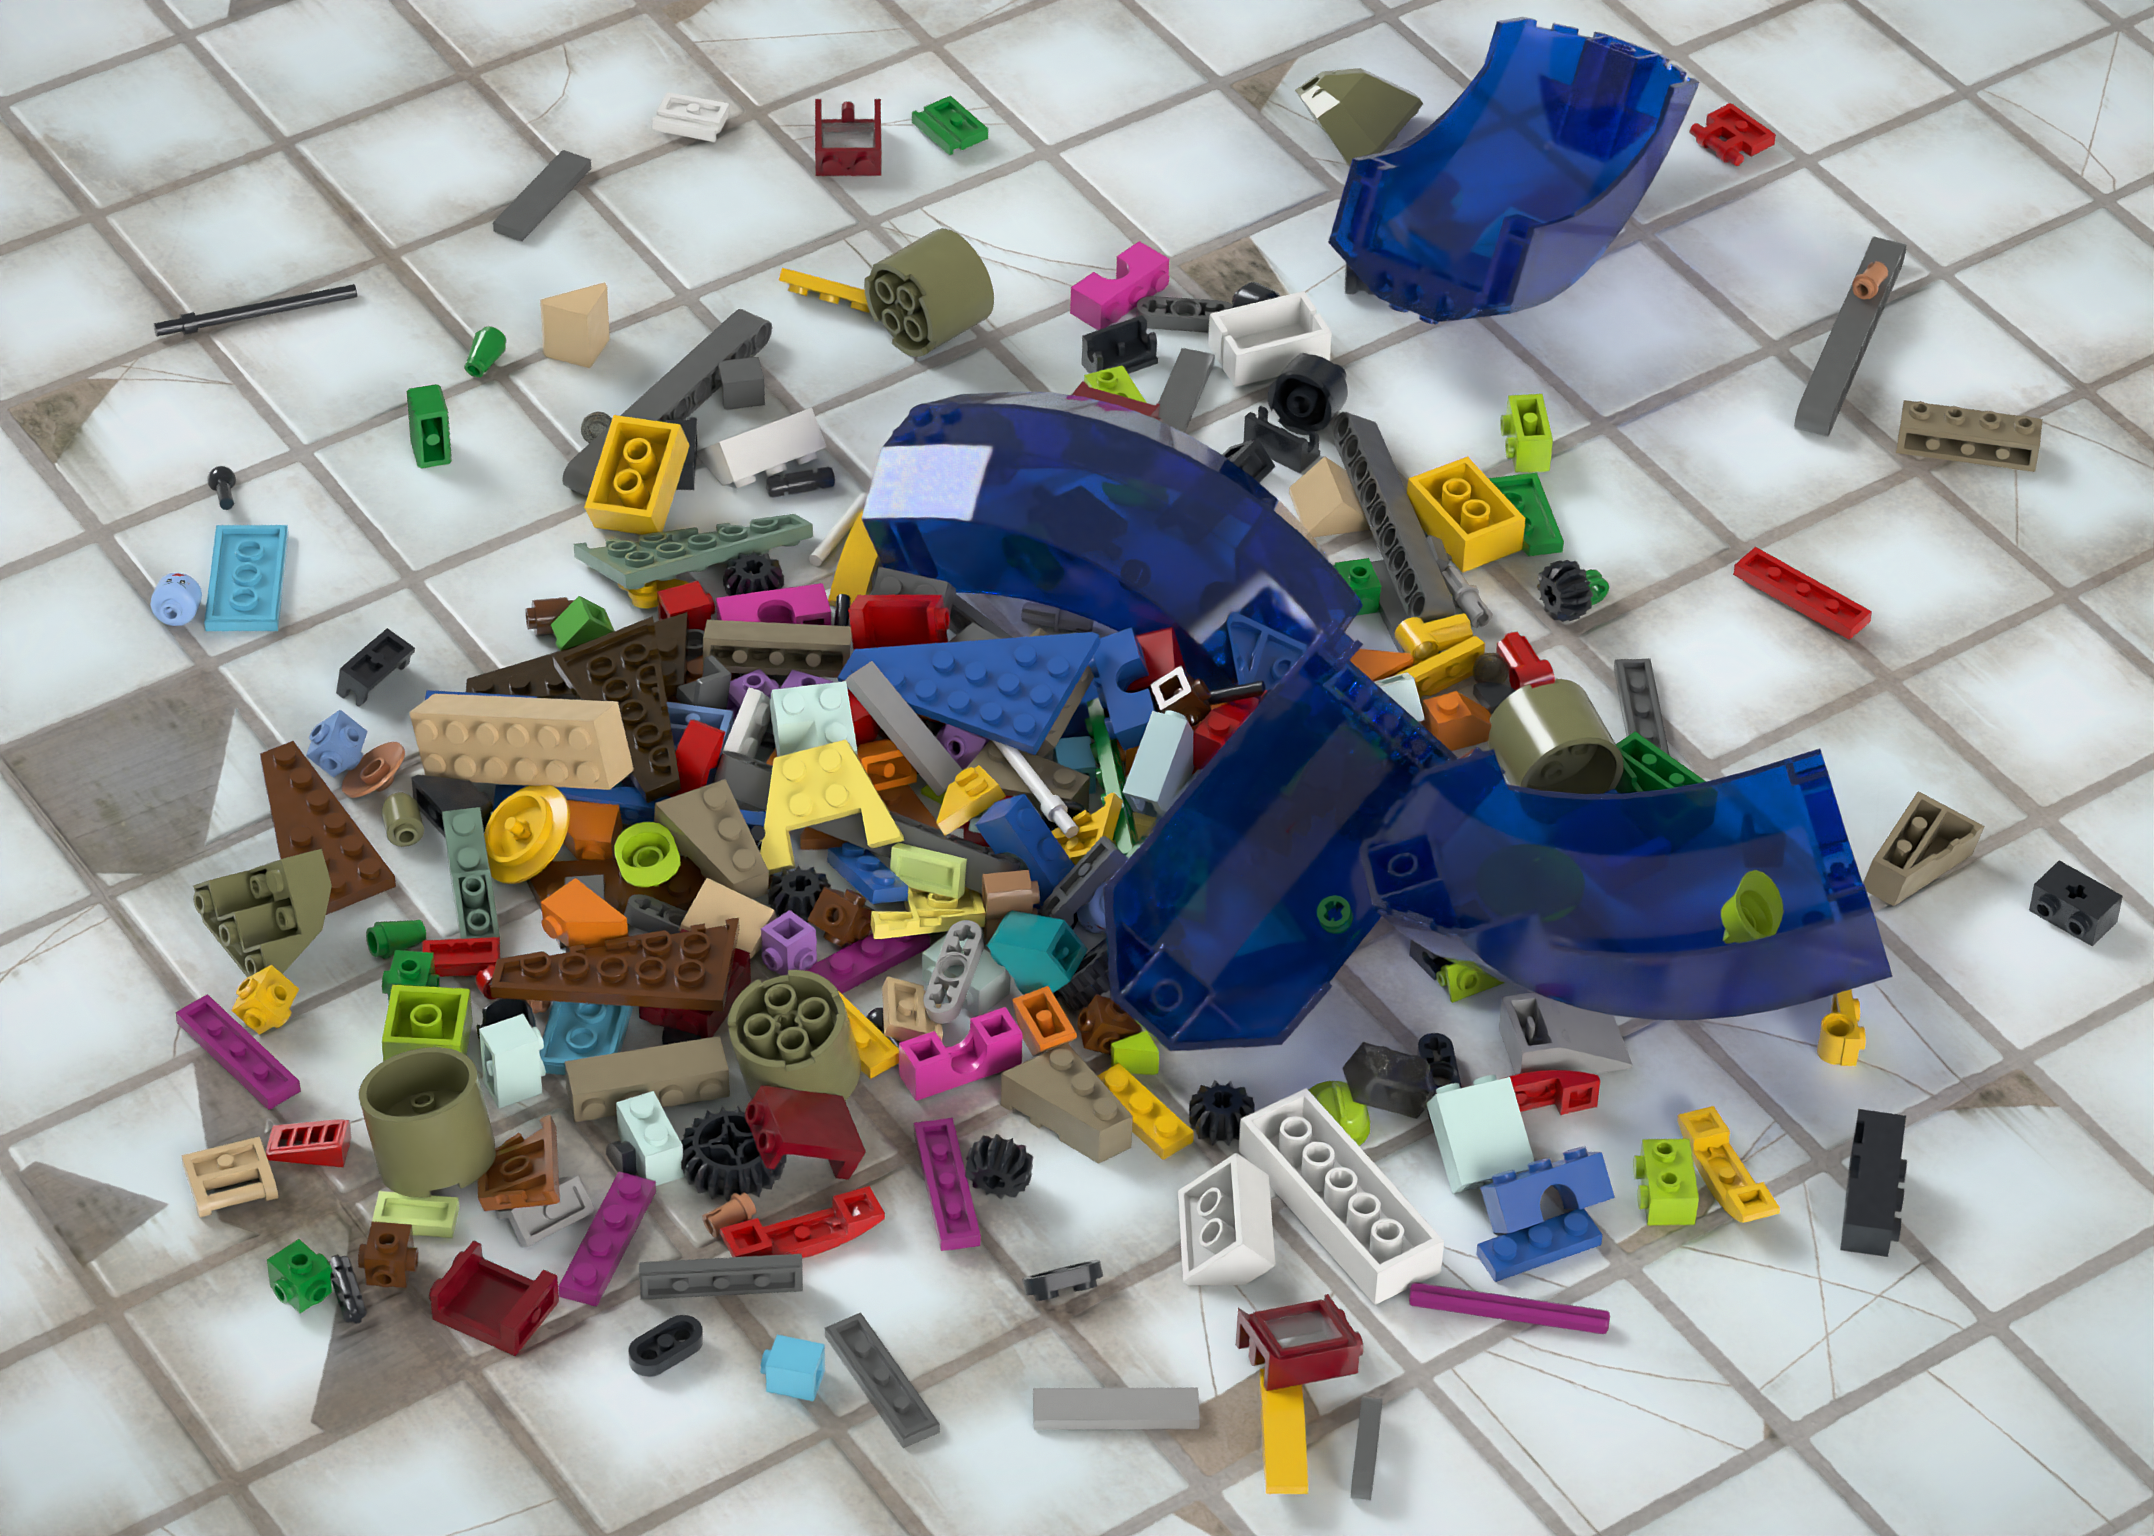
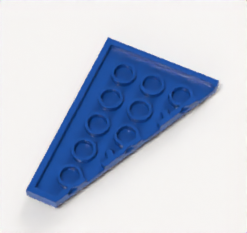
[838,632,1101,755]

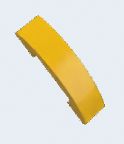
[828,508,901,607]
[1677,1106,1780,1223]

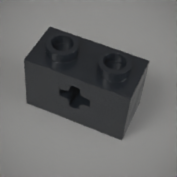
[2029,860,2123,947]

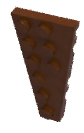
[260,741,396,915]
[526,855,775,949]
[490,917,740,1011]

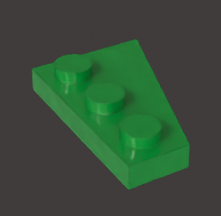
[1488,473,1564,557]

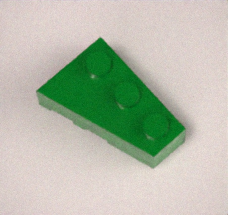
[1615,731,1717,851]

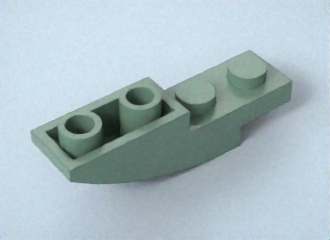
[442,807,500,939]

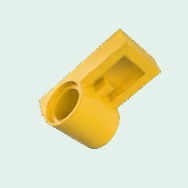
[1817,983,1866,1066]

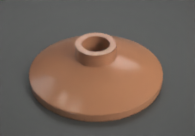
[342,742,405,798]

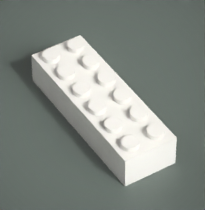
[1239,1088,1444,1305]

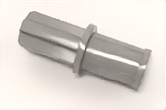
[1441,566,1493,628]
[1021,602,1095,633]

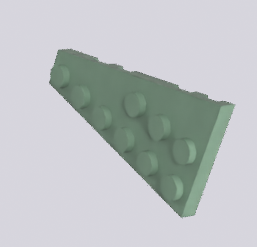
[573,514,813,589]

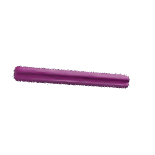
[1409,1282,1610,1334]

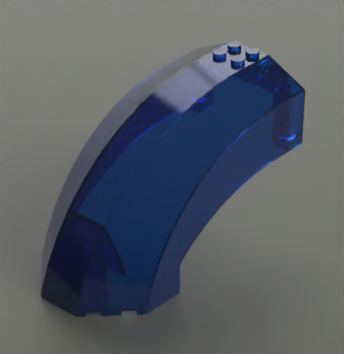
[1328,17,1699,325]
[861,392,1363,691]
[1103,619,1506,1052]
[1359,748,1893,1020]

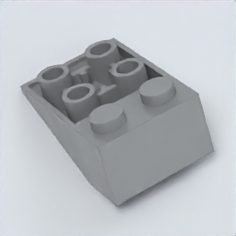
[1499,991,1632,1075]

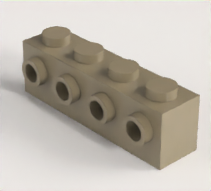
[1896,400,2043,472]
[703,620,853,678]
[565,1036,730,1122]

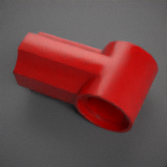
[1496,631,1555,691]

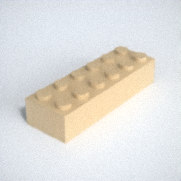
[409,694,634,790]

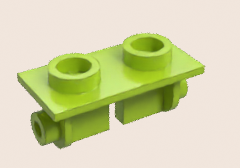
[1436,942,1518,1003]

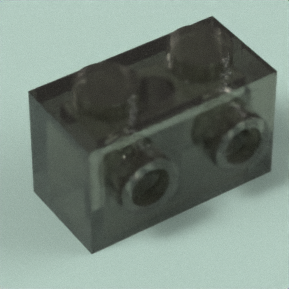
[1342,1042,1437,1119]

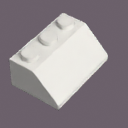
[697,408,827,488]
[1178,1153,1275,1286]

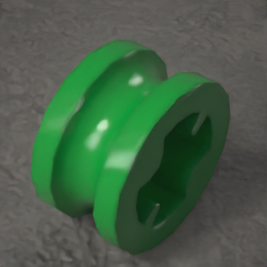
[1586,569,1610,605]
[1317,895,1353,934]

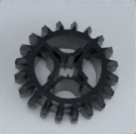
[681,1105,787,1202]

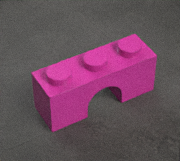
[1070,241,1169,330]
[716,583,832,626]
[899,1007,1023,1101]

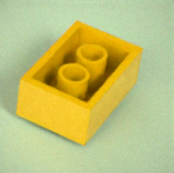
[584,415,690,535]
[1407,456,1525,573]

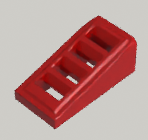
[265,1119,351,1168]

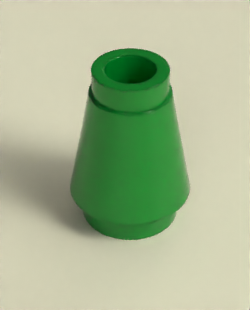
[464,326,507,378]
[366,919,426,959]

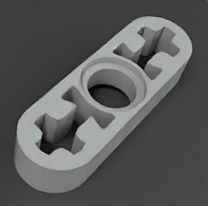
[923,920,985,1024]

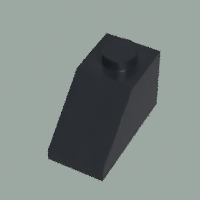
[411,775,493,838]

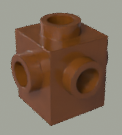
[1150,666,1212,727]
[807,887,875,947]
[1077,995,1142,1055]
[358,1222,419,1288]

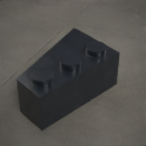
[1840,1109,1907,1257]

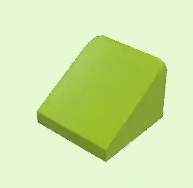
[1111,1031,1159,1075]

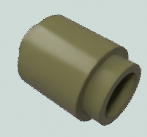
[381,792,424,847]

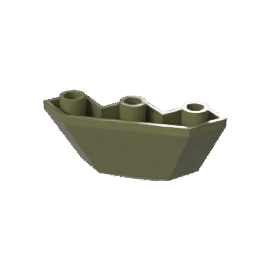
[1295,68,1423,172]
[193,849,332,978]

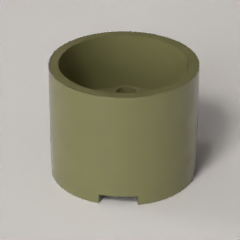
[864,228,994,357]
[1487,678,1624,821]
[728,970,861,1101]
[358,1047,496,1198]

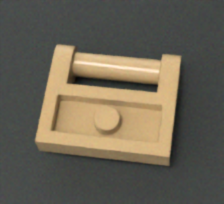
[182,1136,278,1218]

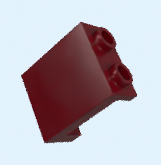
[745,1085,866,1180]
[429,1241,559,1356]

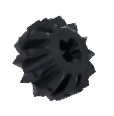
[723,551,784,596]
[1537,560,1594,622]
[768,865,831,923]
[1189,1080,1255,1146]
[965,1134,1034,1199]

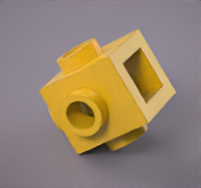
[231,964,299,1035]

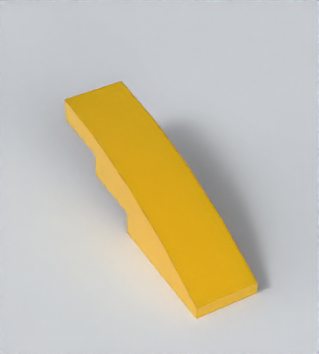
[1259,1369,1308,1494]

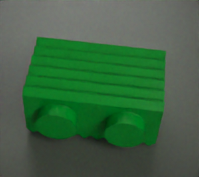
[406,384,452,469]

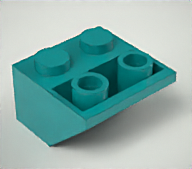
[987,910,1088,995]

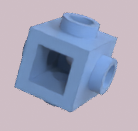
[306,710,368,778]

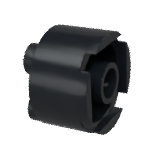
[1268,353,1348,435]

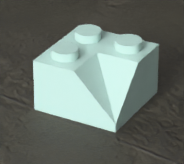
[769,681,857,757]

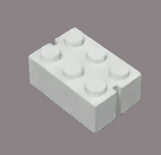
[1208,291,1332,387]

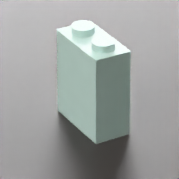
[1122,711,1194,822]
[1426,1075,1534,1194]

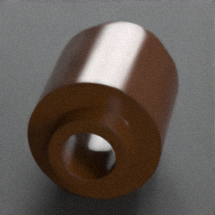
[525,597,574,636]

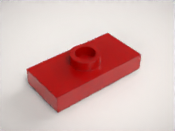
[422,937,500,977]

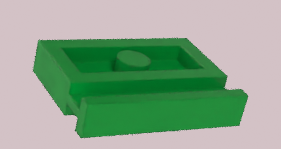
[912,95,988,156]

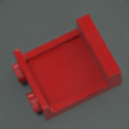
[848,595,950,650]

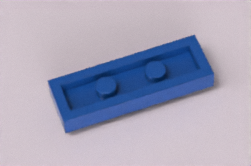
[827,842,908,904]
[1476,1208,1603,1282]

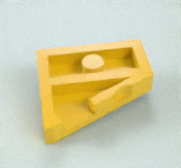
[936,765,1006,836]
[1052,793,1123,865]

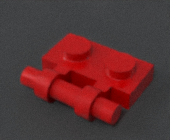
[1689,102,1776,166]

